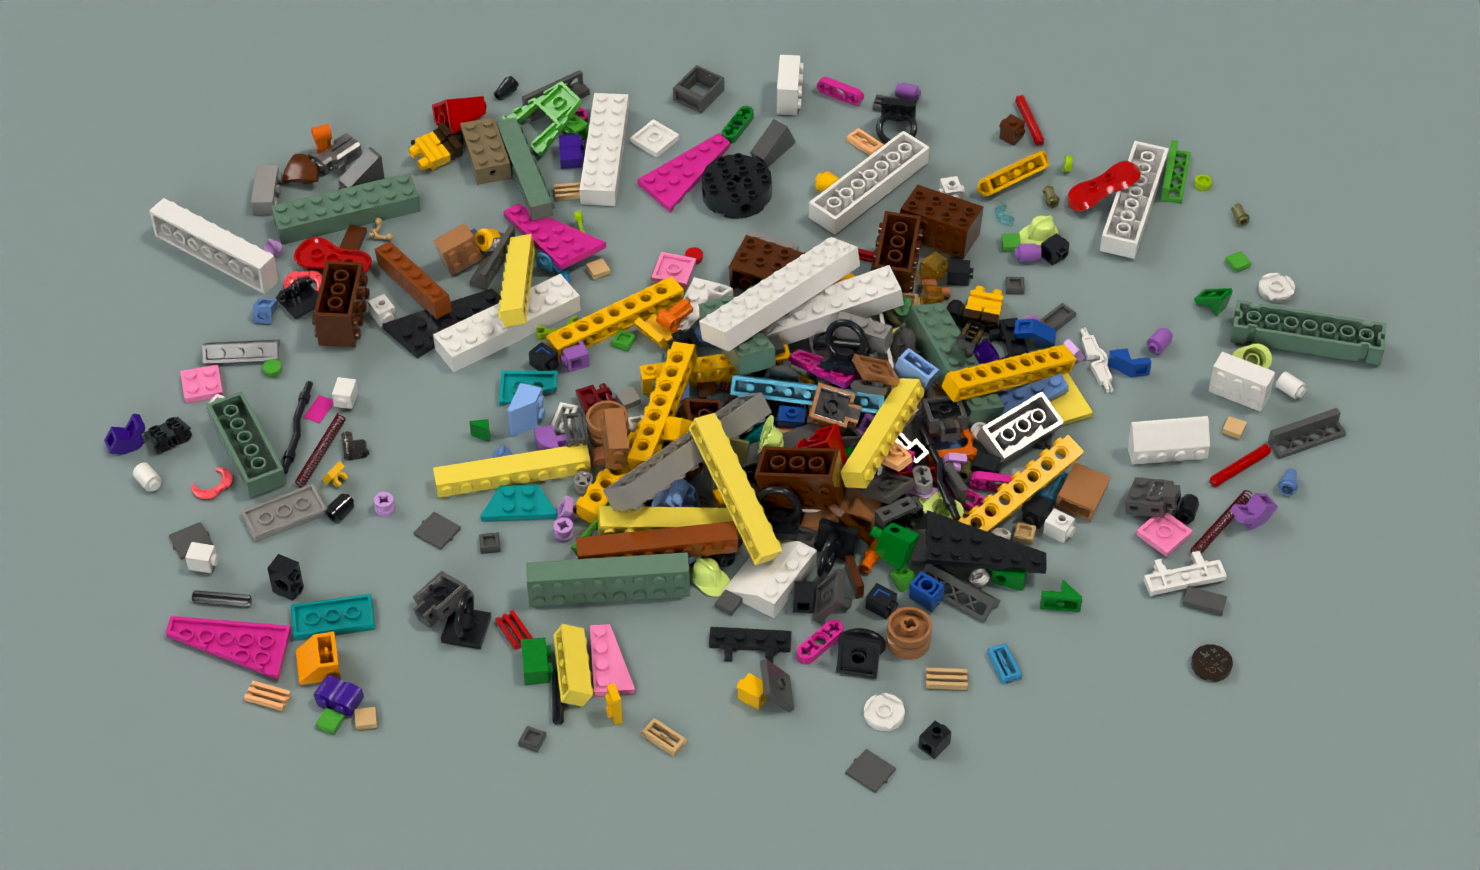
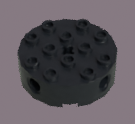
[702,153,772,219]

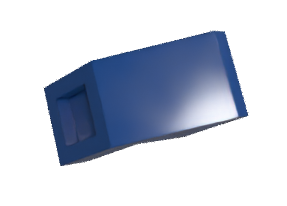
[1014,319,1056,347]
[1108,348,1151,377]

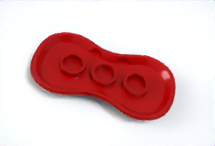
[1067,161,1141,211]
[294,237,372,274]

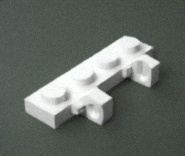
[1143,551,1227,596]

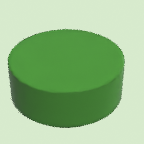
[262,359,282,377]

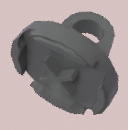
[890,327,923,363]
[763,360,801,383]

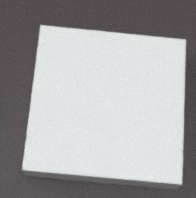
[630,119,679,158]

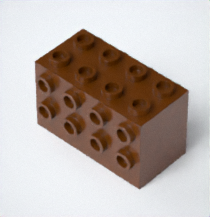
[900,185,984,259]
[871,211,923,293]
[729,235,805,291]
[312,261,370,347]
[755,446,846,510]

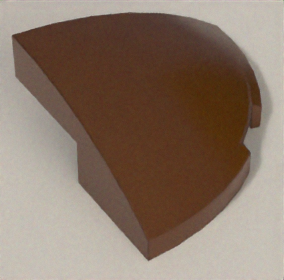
[282,154,319,184]

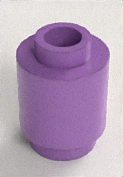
[895,82,921,100]
[1014,243,1041,262]
[1146,328,1173,354]

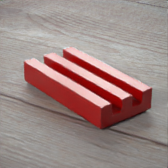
[495,610,533,650]

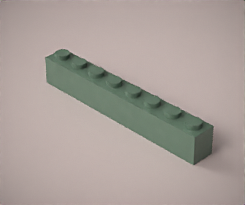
[496,118,555,221]

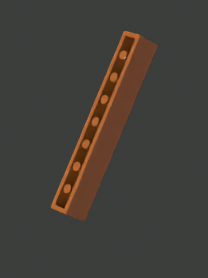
[576,521,738,559]

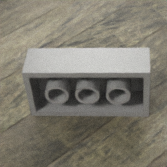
[976,392,1064,465]

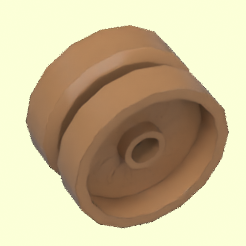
[586,401,629,447]
[886,607,932,660]

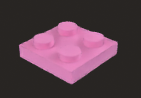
[651,252,696,289]
[180,364,223,403]
[1136,512,1193,557]

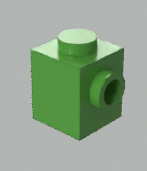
[562,114,589,140]

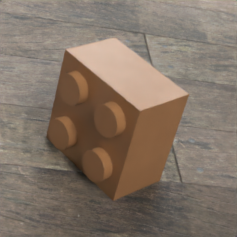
[433,223,483,276]

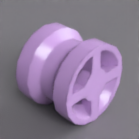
[374,492,395,517]
[553,517,574,543]

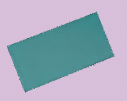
[291,594,376,641]

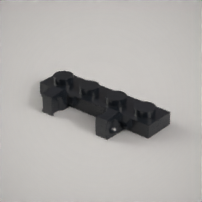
[989,318,1029,359]
[709,627,792,663]

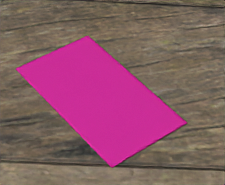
[303,395,333,423]

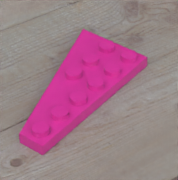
[637,133,730,213]
[503,204,606,270]
[166,616,292,680]

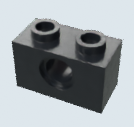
[267,554,304,601]

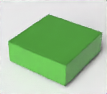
[1001,233,1021,251]
[1225,251,1251,273]
[611,329,636,352]
[316,708,345,735]

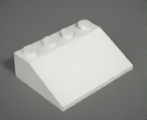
[723,539,817,618]

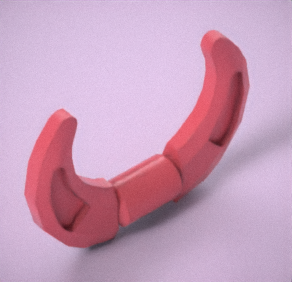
[283,270,322,293]
[192,467,233,499]

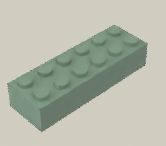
[698,295,776,376]
[206,391,287,498]

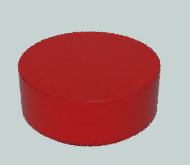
[685,247,703,264]

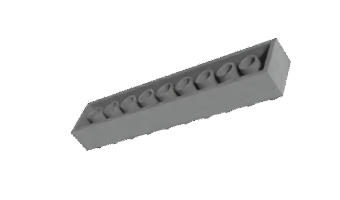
[603,392,772,512]

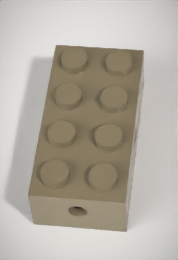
[460,117,511,185]

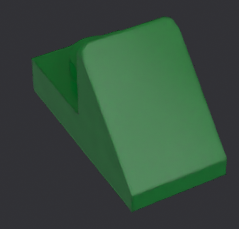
[1194,288,1233,316]
[1040,580,1082,612]

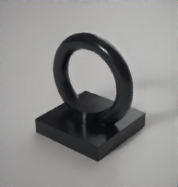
[876,97,917,144]
[820,319,870,376]
[756,486,803,541]
[816,518,859,579]
[441,589,492,650]
[836,628,886,679]

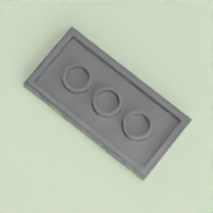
[240,483,327,543]

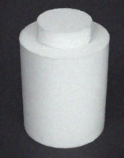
[1276,371,1306,399]
[133,462,162,492]

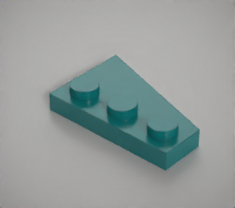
[499,370,558,406]

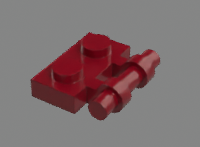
[576,383,616,415]

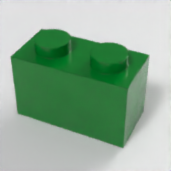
[521,637,553,685]

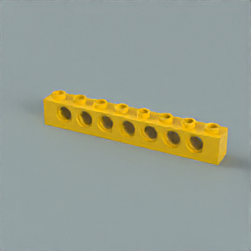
[546,276,684,362]
[627,342,697,470]
[639,344,791,395]
[941,344,1077,402]
[575,412,677,524]
[958,435,1084,532]

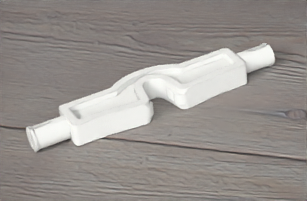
[1080,327,1114,393]

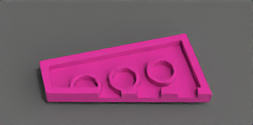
[789,349,861,389]

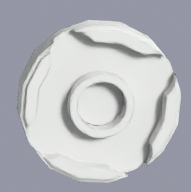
[1258,273,1295,303]
[864,693,905,731]

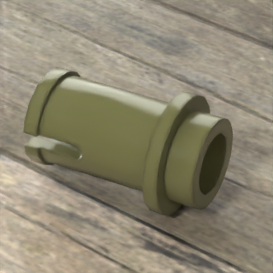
[1043,186,1060,208]
[1231,204,1250,226]
[883,309,905,328]
[958,460,973,481]

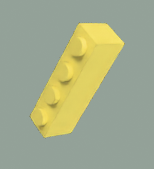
[553,624,593,707]

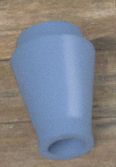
[1278,468,1298,496]

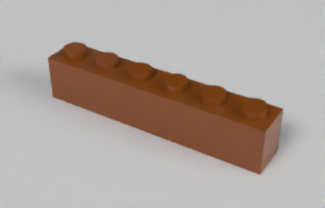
[375,241,452,319]

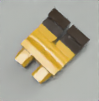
[408,122,462,171]
[961,285,1004,333]

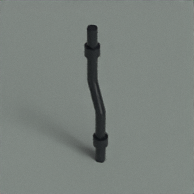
[282,381,313,474]
[919,427,961,521]

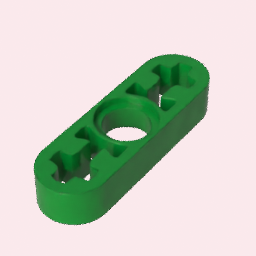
[722,106,754,144]

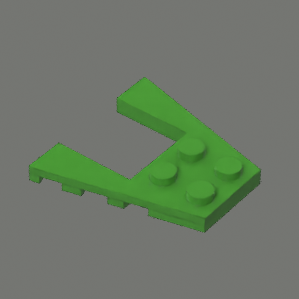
[501,81,583,157]

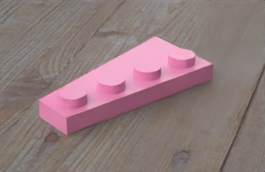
[590,624,636,697]

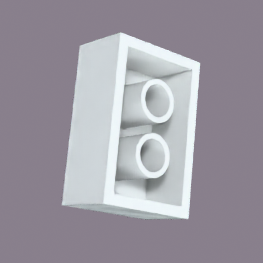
[777,55,804,116]
[1208,352,1275,412]

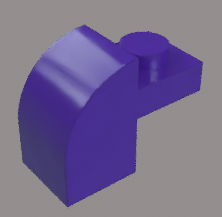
[104,414,146,454]

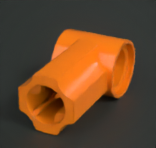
[311,124,332,154]
[656,299,693,332]

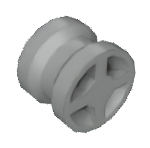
[574,471,593,496]

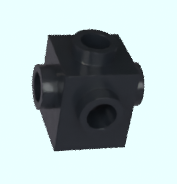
[667,328,701,349]

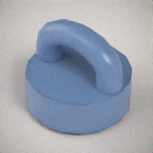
[493,444,512,458]

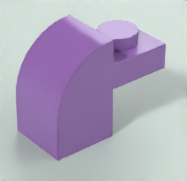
[534,425,575,451]
[1230,493,1278,530]

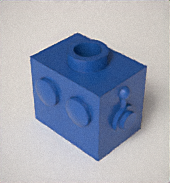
[775,405,807,429]
[909,571,944,612]

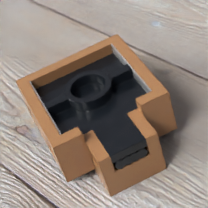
[807,383,862,434]

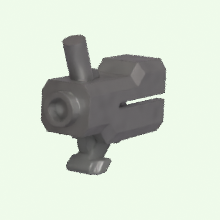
[308,133,362,175]

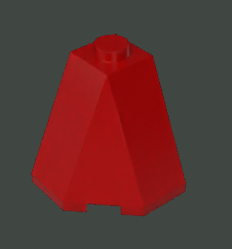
[432,96,487,135]
[795,423,847,466]

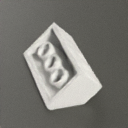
[1127,416,1210,465]

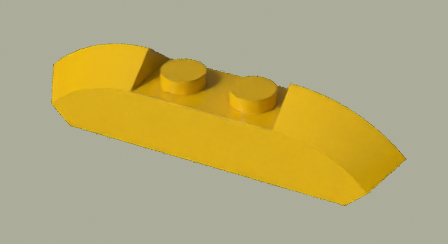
[976,150,1050,196]

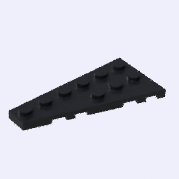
[382,289,502,359]
[925,510,1047,574]

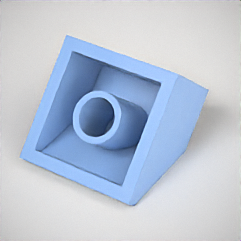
[507,383,546,436]

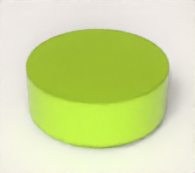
[1062,155,1073,173]
[1194,174,1213,191]

